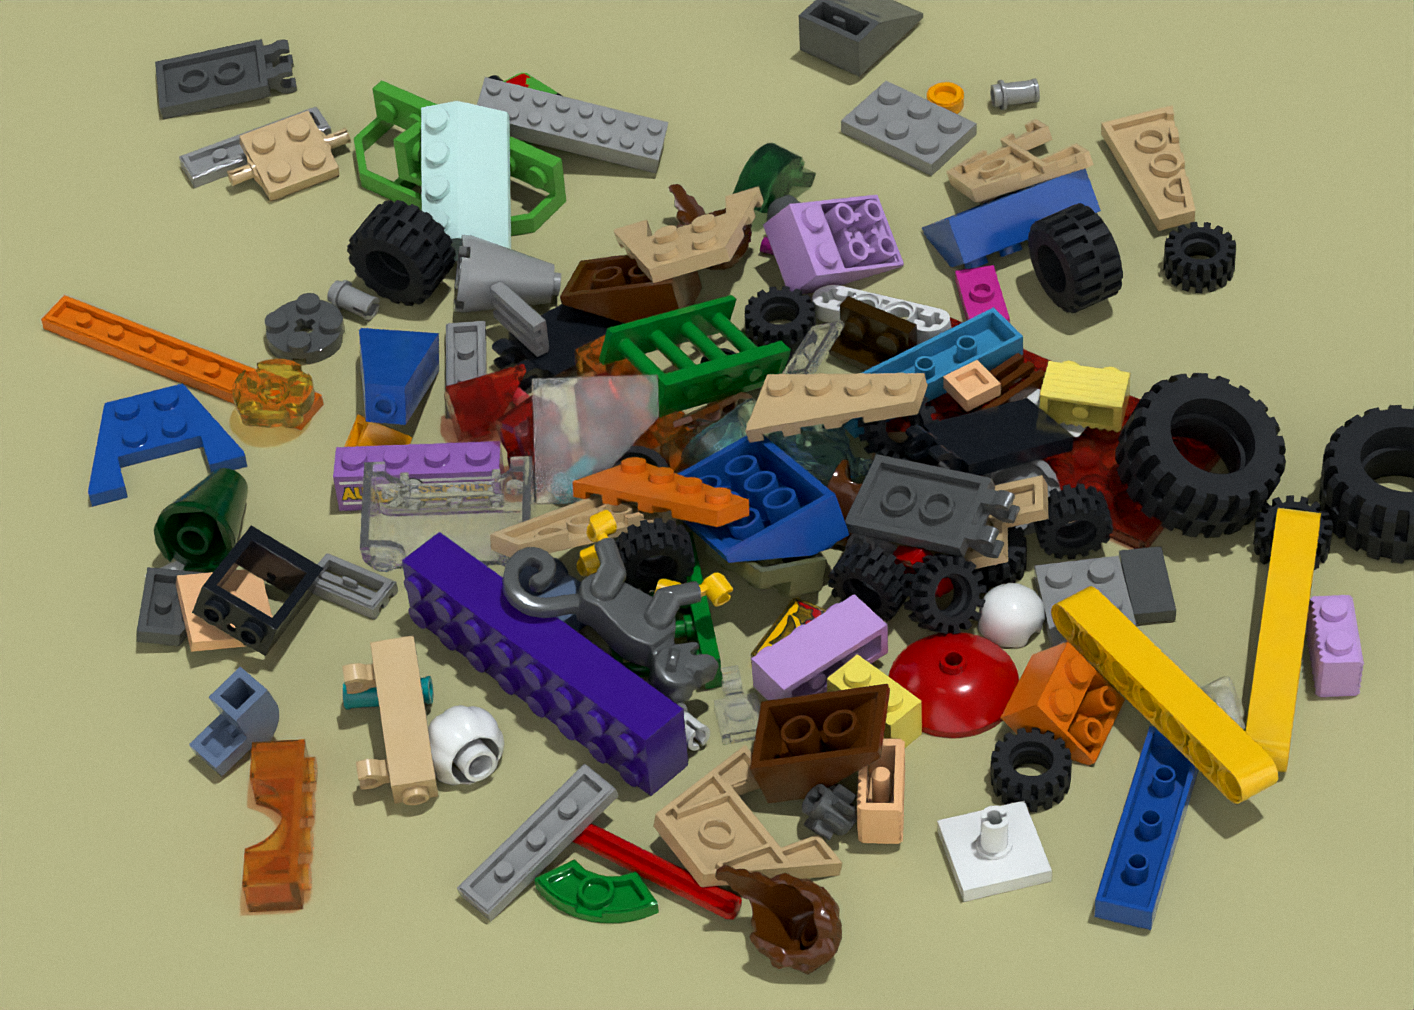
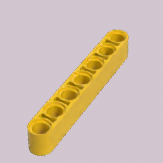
[1245,508,1321,772]
[1051,586,1278,804]

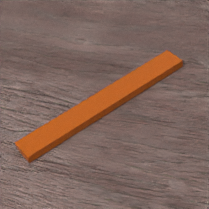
[41,295,324,430]

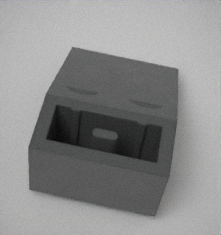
[798,0,923,77]

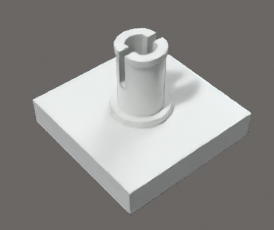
[937,801,1052,902]

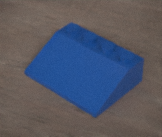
[678,436,849,563]

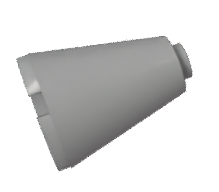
[453,235,561,313]

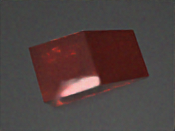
[444,364,526,442]

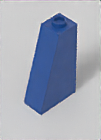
[359,328,439,425]

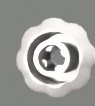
[428,705,504,785]

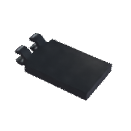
[492,304,625,394]
[904,398,1074,476]

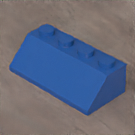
[922,168,1101,269]

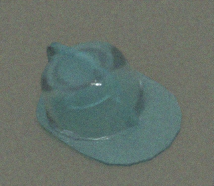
[681,398,757,464]

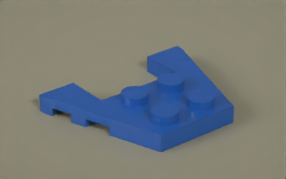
[88,383,248,507]

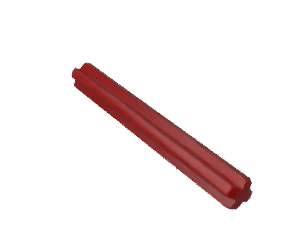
[572,823,742,920]

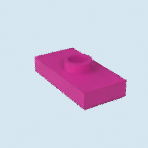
[955,265,1010,323]

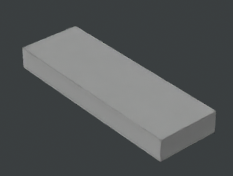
[446,321,488,418]

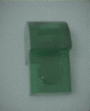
[733,143,817,213]

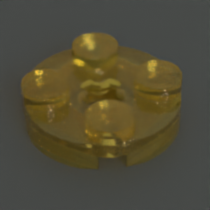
[232,359,315,428]

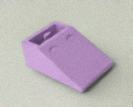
[763,195,904,294]

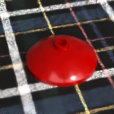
[888,632,1019,738]

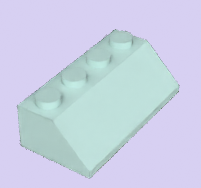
[421,101,511,261]

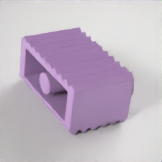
[1306,595,1364,697]

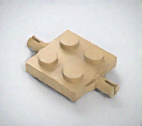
[227,111,351,201]

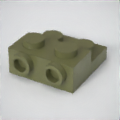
[705,544,827,598]

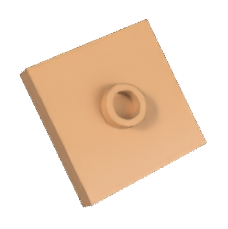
[175,569,273,652]

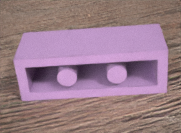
[751,594,888,700]

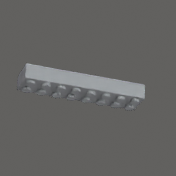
[477,77,668,173]

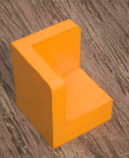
[344,414,413,447]

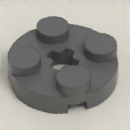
[265,293,345,364]

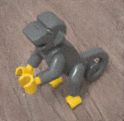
[502,509,733,704]

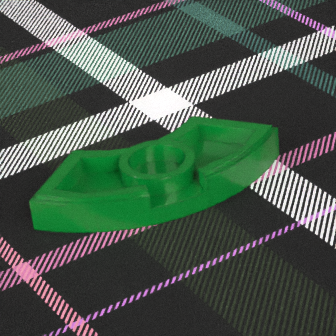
[535,859,659,923]

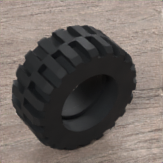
[1115,373,1286,538]
[1319,405,1414,564]

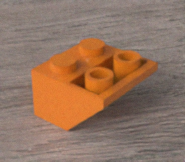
[1001,641,1125,765]

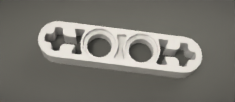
[812,285,952,344]

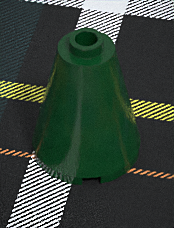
[154,468,248,573]

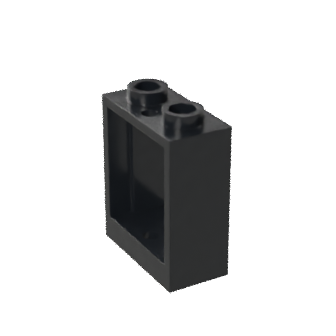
[192,525,324,656]

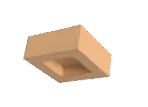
[943,360,1001,412]

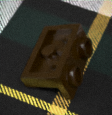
[829,296,917,371]

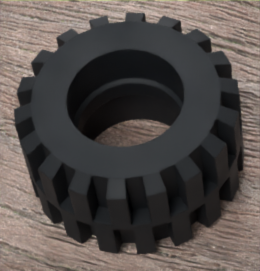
[347,200,456,306]
[1028,203,1123,313]

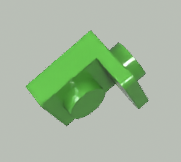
[393,122,422,187]

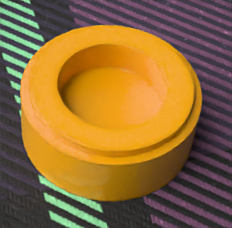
[927,82,964,114]

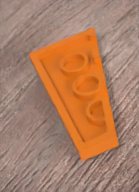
[572,457,749,527]

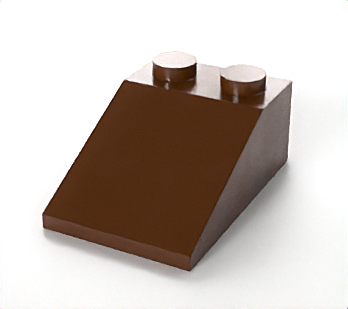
[560,254,702,323]
[750,684,890,804]

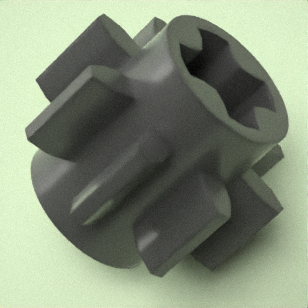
[802,784,857,840]

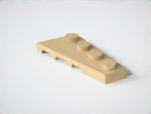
[1101,105,1195,231]
[745,373,928,443]
[490,494,676,559]

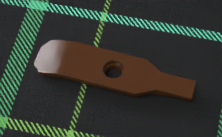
[672,392,753,429]

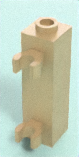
[342,635,439,805]

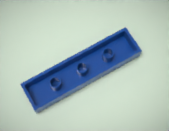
[1094,726,1199,930]

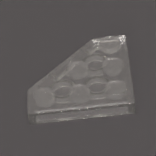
[532,374,659,504]

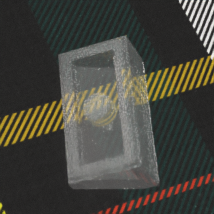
[782,321,845,374]

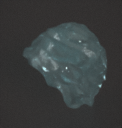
[768,422,874,482]

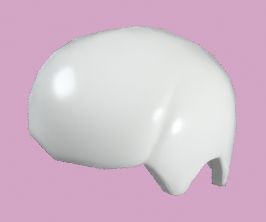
[978,583,1045,648]

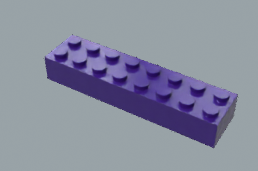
[402,532,688,796]

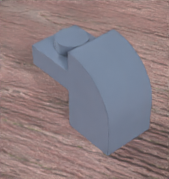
[189,667,279,777]

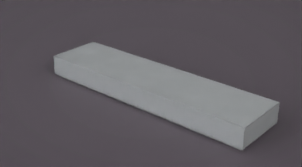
[179,107,332,188]
[457,764,618,921]

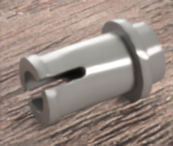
[990,78,1040,110]
[327,280,380,321]

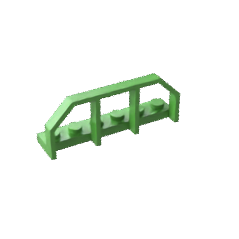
[354,80,566,236]

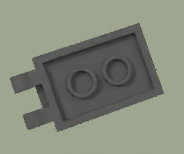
[155,39,297,119]
[845,454,1020,558]

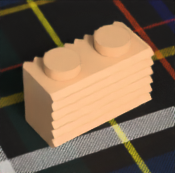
[857,739,905,844]

